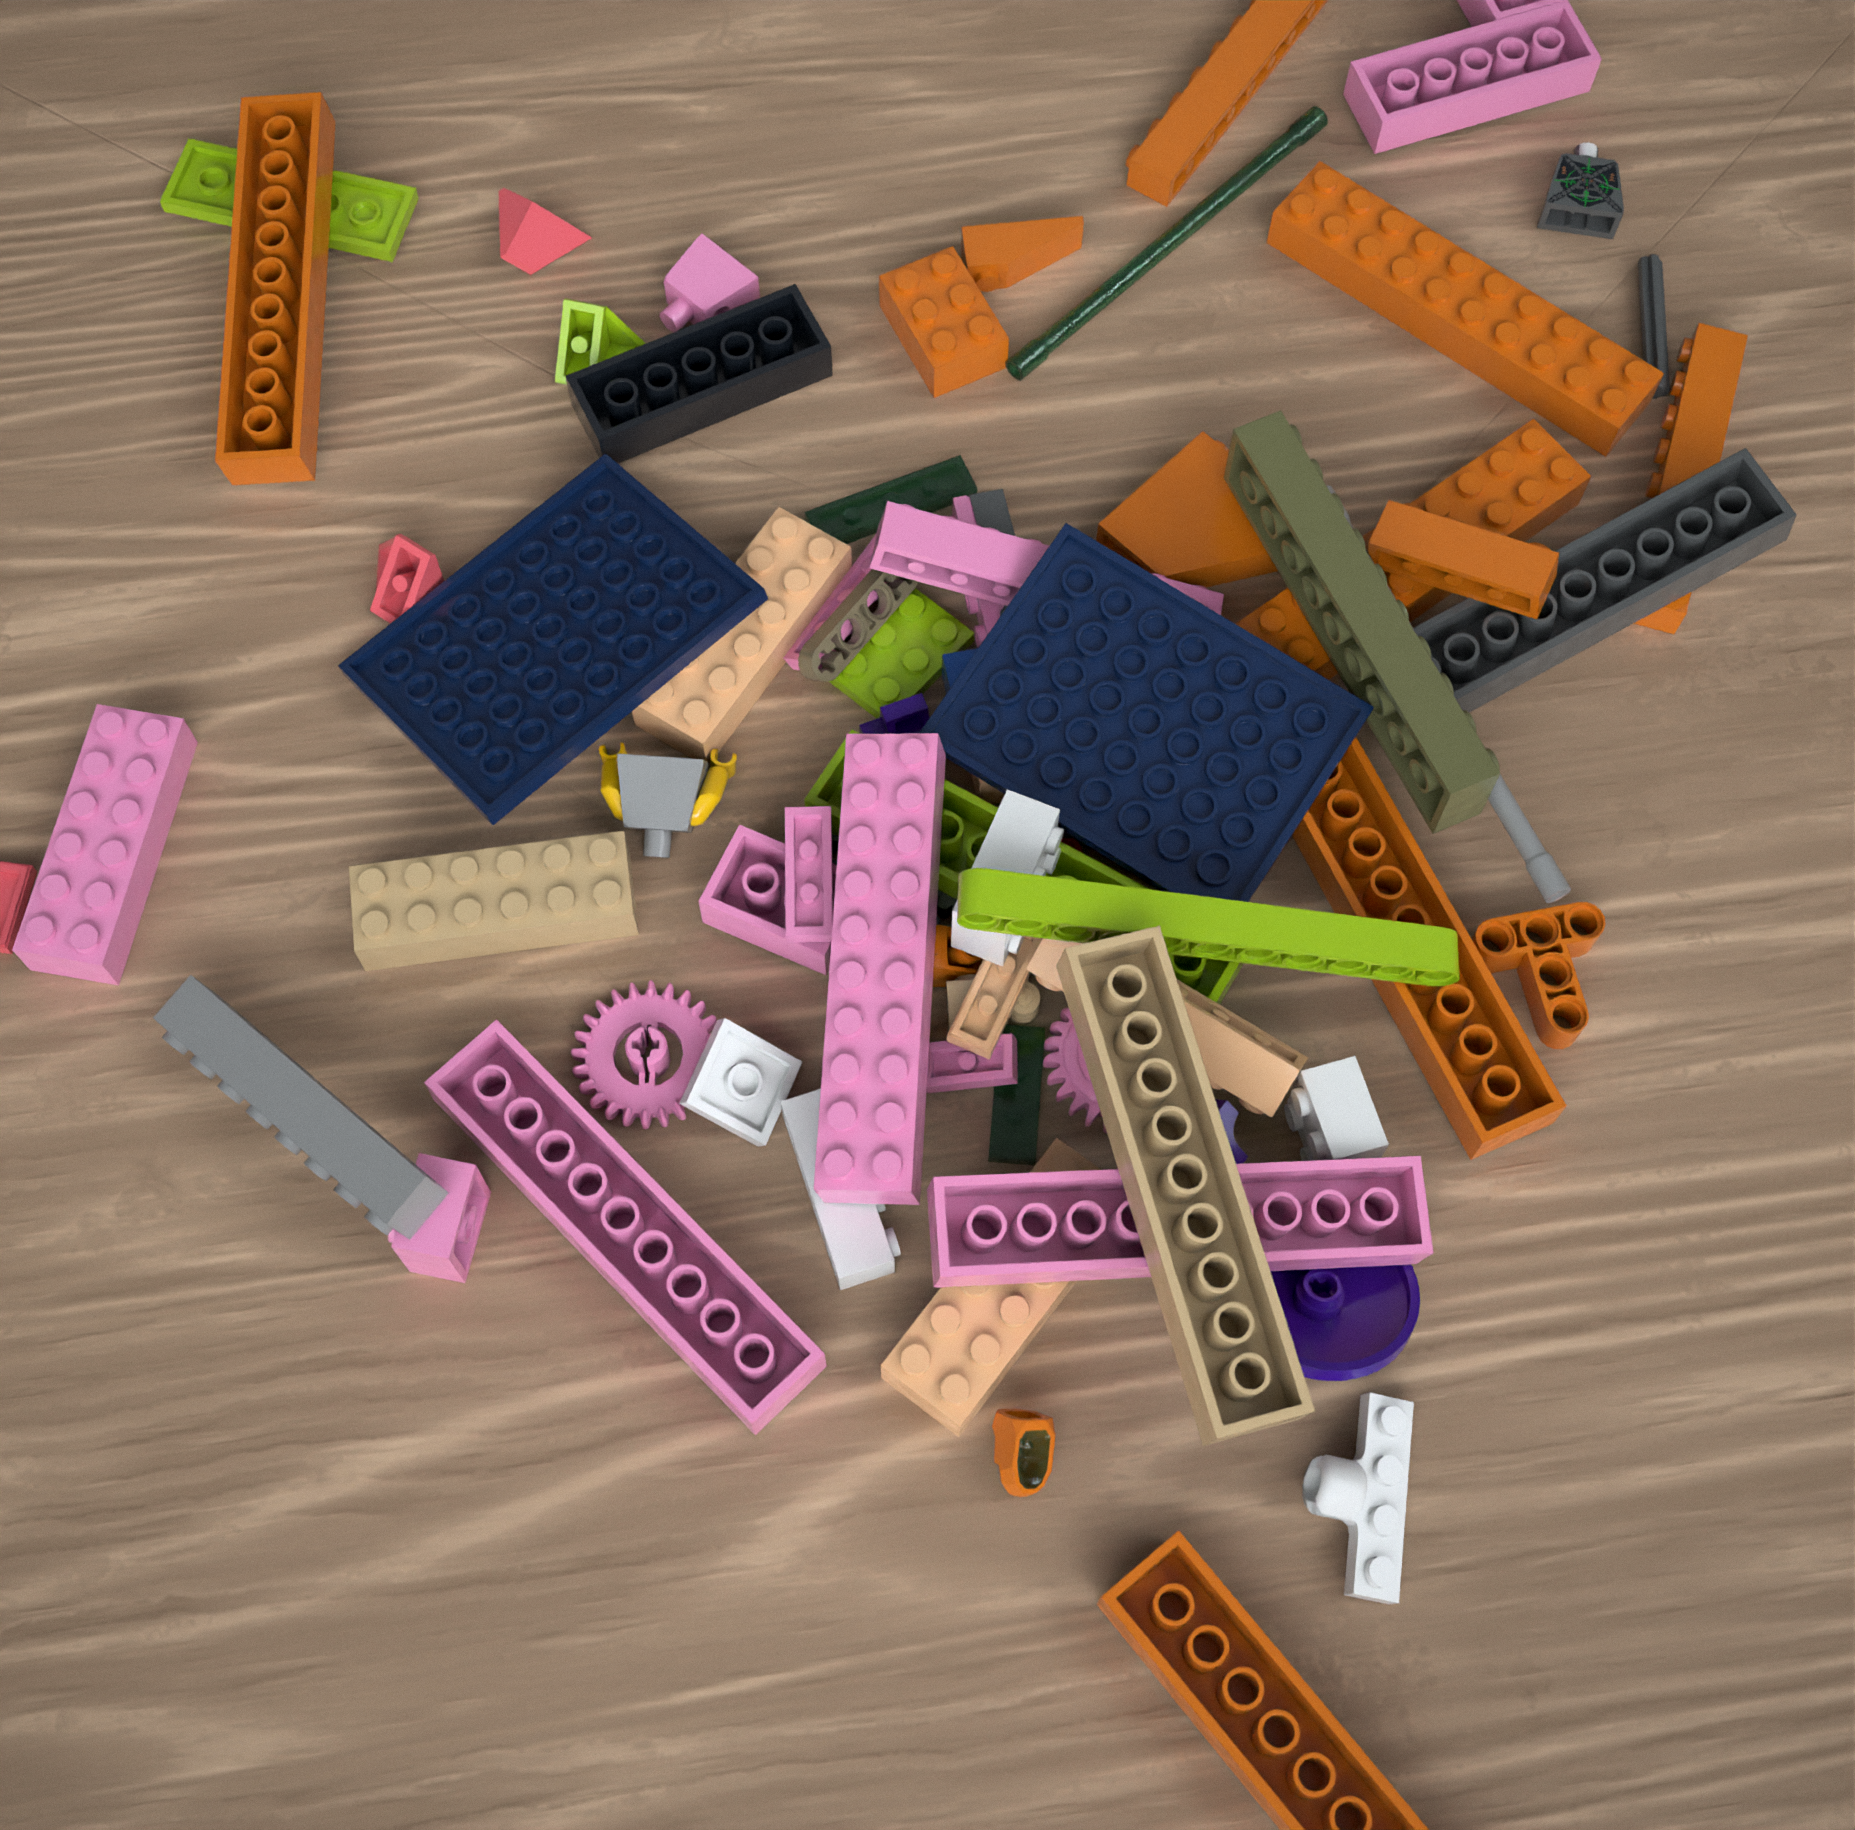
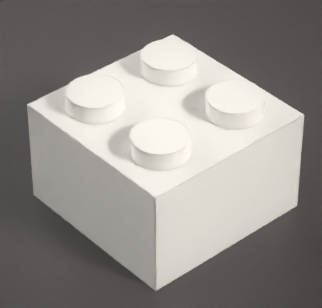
[1284,1056,1389,1161]

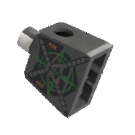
[1537,143,1624,239]

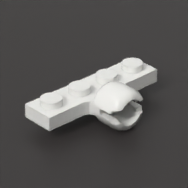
[1302,1392,1414,1604]

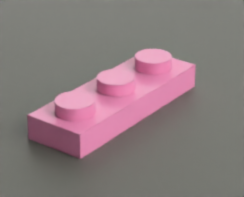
[785,806,833,943]

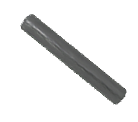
[1638,254,1670,399]

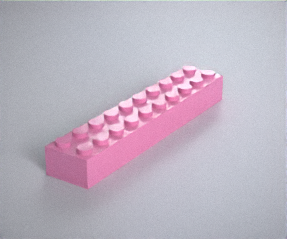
[814,733,946,1205]
[424,1019,827,1435]
[927,1156,1433,1288]

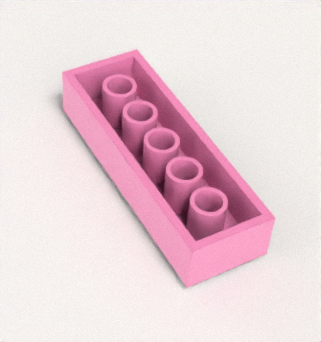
[1343,0,1602,154]
[12,704,198,985]

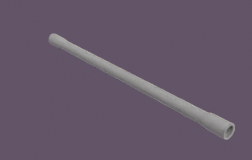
[1327,486,1571,903]

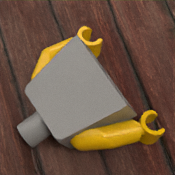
[598,742,737,858]

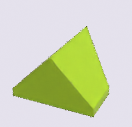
[555,298,646,384]

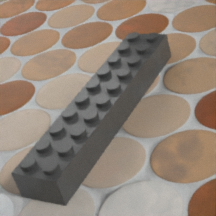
[1414,448,1797,713]

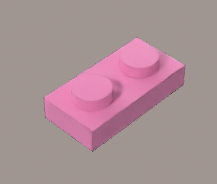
[926,1033,1018,1093]

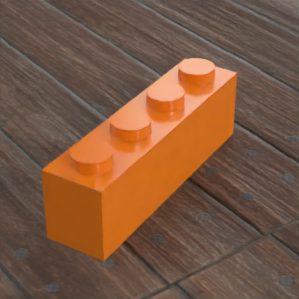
[1368,500,1559,619]

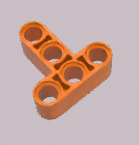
[1471,902,1606,1049]

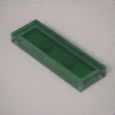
[988,1024,1045,1166]

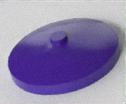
[1270,1264,1420,1381]

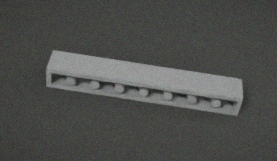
[153,975,449,1239]

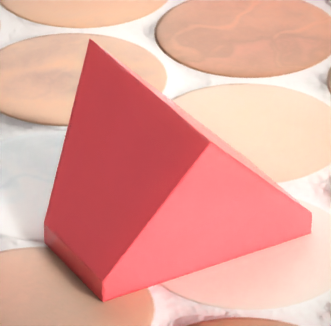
[498,188,592,275]
[370,534,444,624]

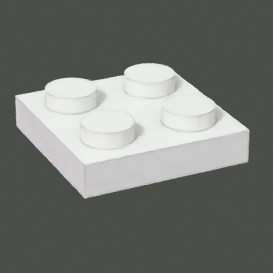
[679,1018,802,1147]

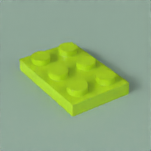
[829,588,975,719]

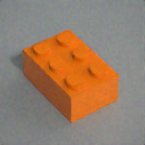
[879,246,1009,398]

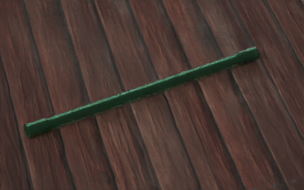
[1005,106,1328,381]

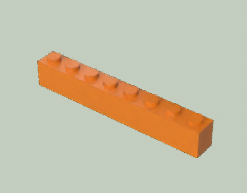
[1125,0,1328,207]
[1633,323,1748,634]

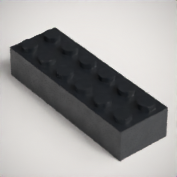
[565,284,833,463]

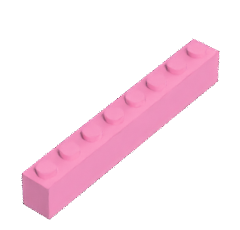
[869,501,1224,615]

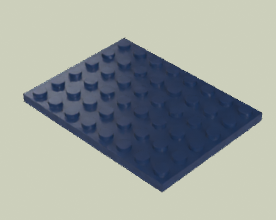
[338,453,768,825]
[920,523,1374,902]

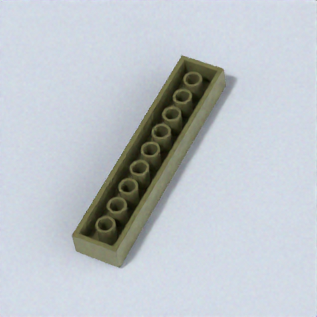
[1224,410,1500,834]

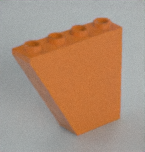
[1096,431,1278,588]

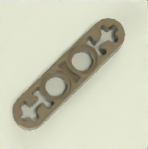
[798,569,919,682]

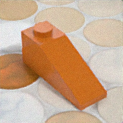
[961,216,1084,292]

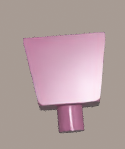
[659,234,760,332]

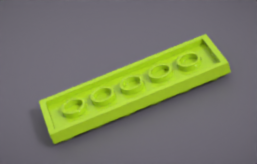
[160,138,419,262]

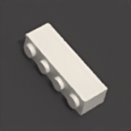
[780,1089,901,1290]

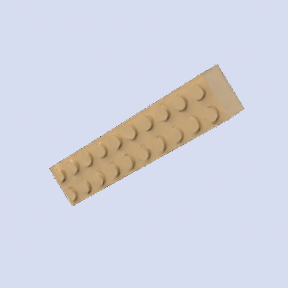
[1056,926,1315,1446]

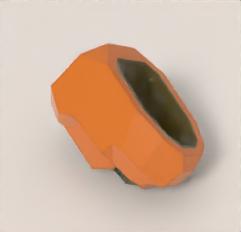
[992,1409,1055,1497]

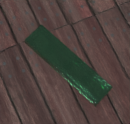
[805,455,977,544]

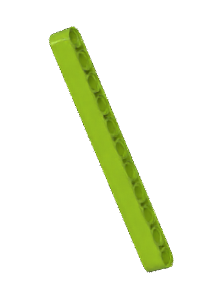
[957,868,1460,986]

